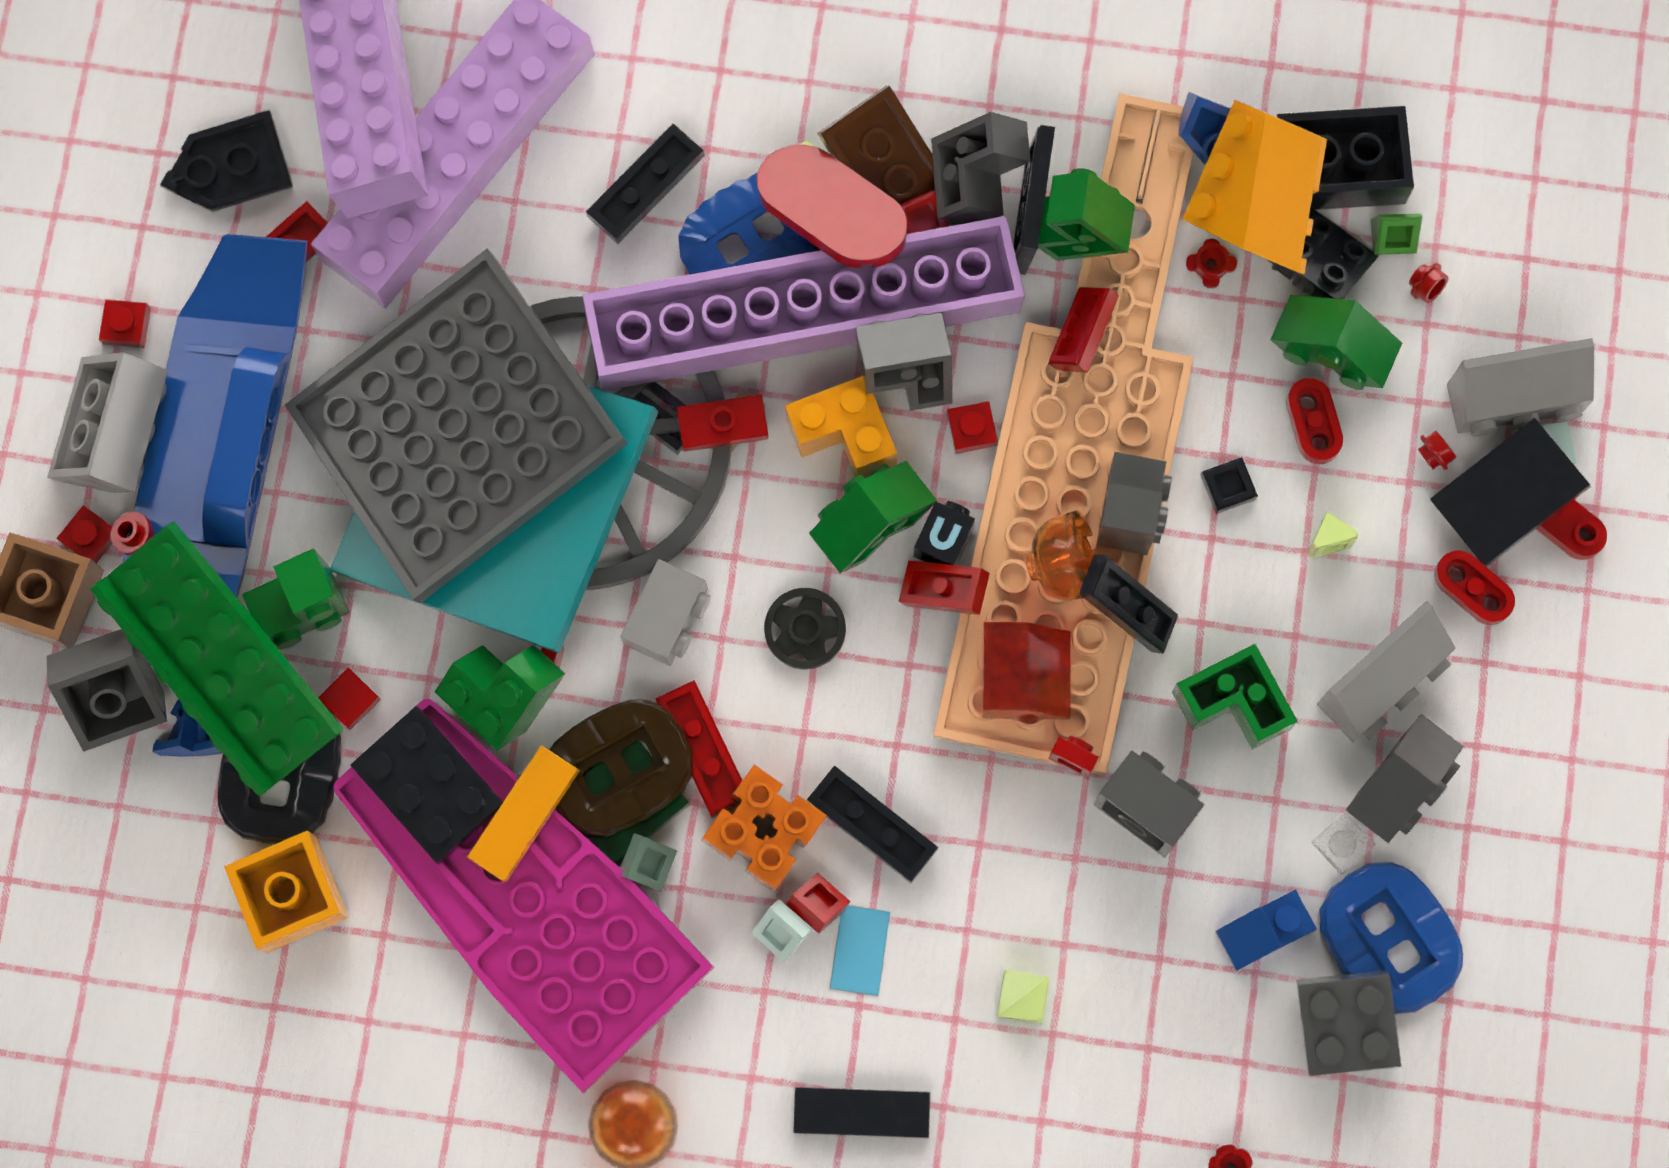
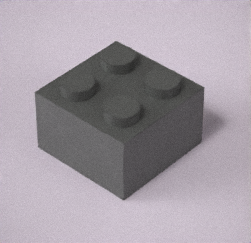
[46,629,167,752]
[1094,750,1205,858]
[1296,970,1402,1076]

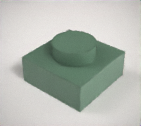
[620,833,677,892]

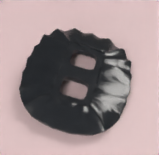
[217,734,341,844]

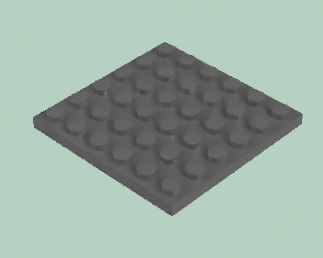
[285,249,628,604]

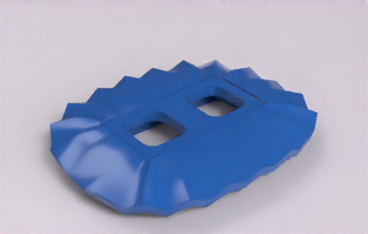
[678,173,816,275]
[1319,862,1463,1014]

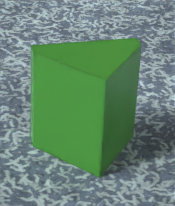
[1371,213,1422,255]

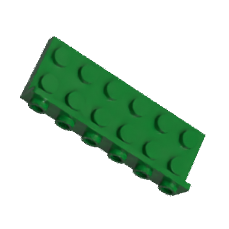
[90,521,344,796]

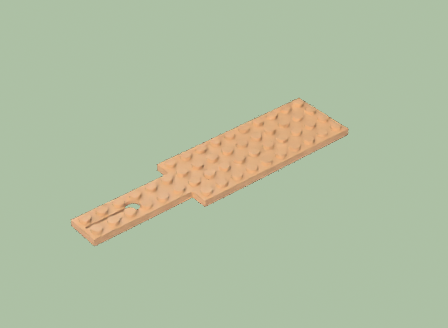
[933,93,1194,776]

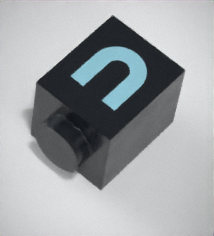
[913,501,975,565]

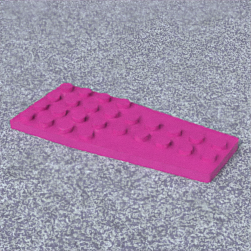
[334,699,715,1093]

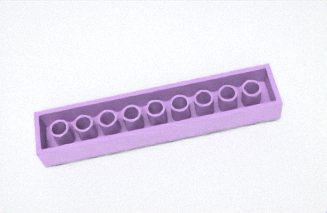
[583,216,1025,391]

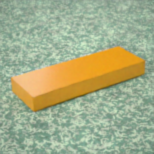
[467,745,580,882]

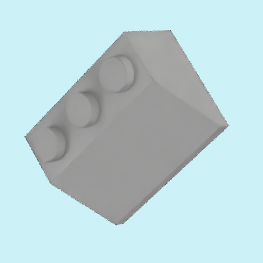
[1446,338,1594,436]
[47,352,168,493]
[1317,601,1456,743]

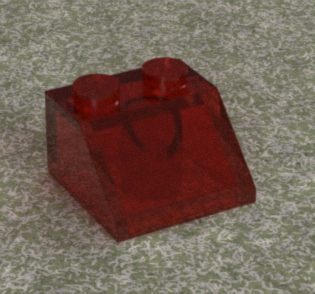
[982,622,1070,720]

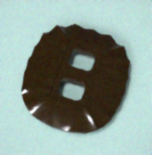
[549,699,693,837]

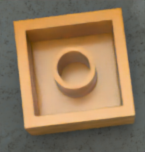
[224,831,349,953]

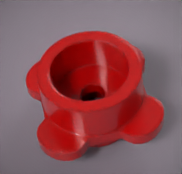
[1186,239,1237,289]

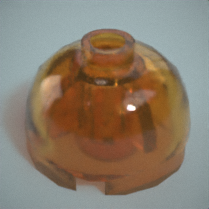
[1026,510,1099,601]
[588,1080,679,1168]

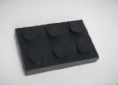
[350,705,503,864]

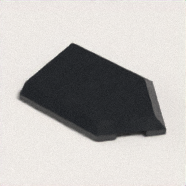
[160,110,293,212]

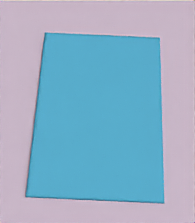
[830,906,890,996]

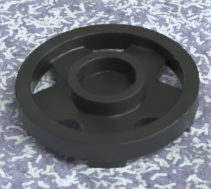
[764,588,846,670]

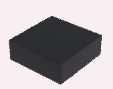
[1200,457,1258,514]

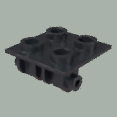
[1268,210,1379,300]

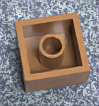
[0,532,104,648]

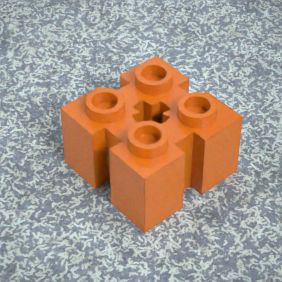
[701,765,827,891]

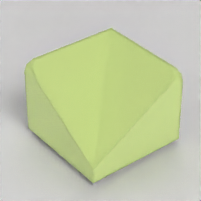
[997,970,1049,1024]

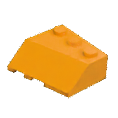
[1182,100,1327,274]

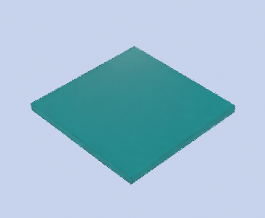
[330,385,659,653]

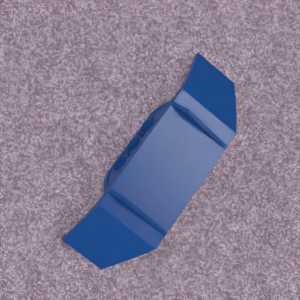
[122,234,308,598]

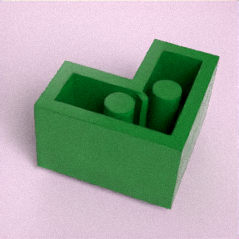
[1038,168,1135,261]
[1270,295,1403,390]
[809,461,938,573]
[242,548,350,649]
[1172,644,1298,750]
[434,645,565,751]

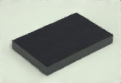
[1013,125,1055,275]
[1430,418,1591,567]

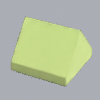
[1308,511,1358,558]

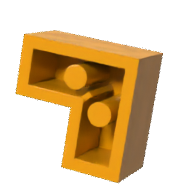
[785,376,897,478]

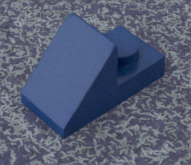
[1215,889,1317,971]

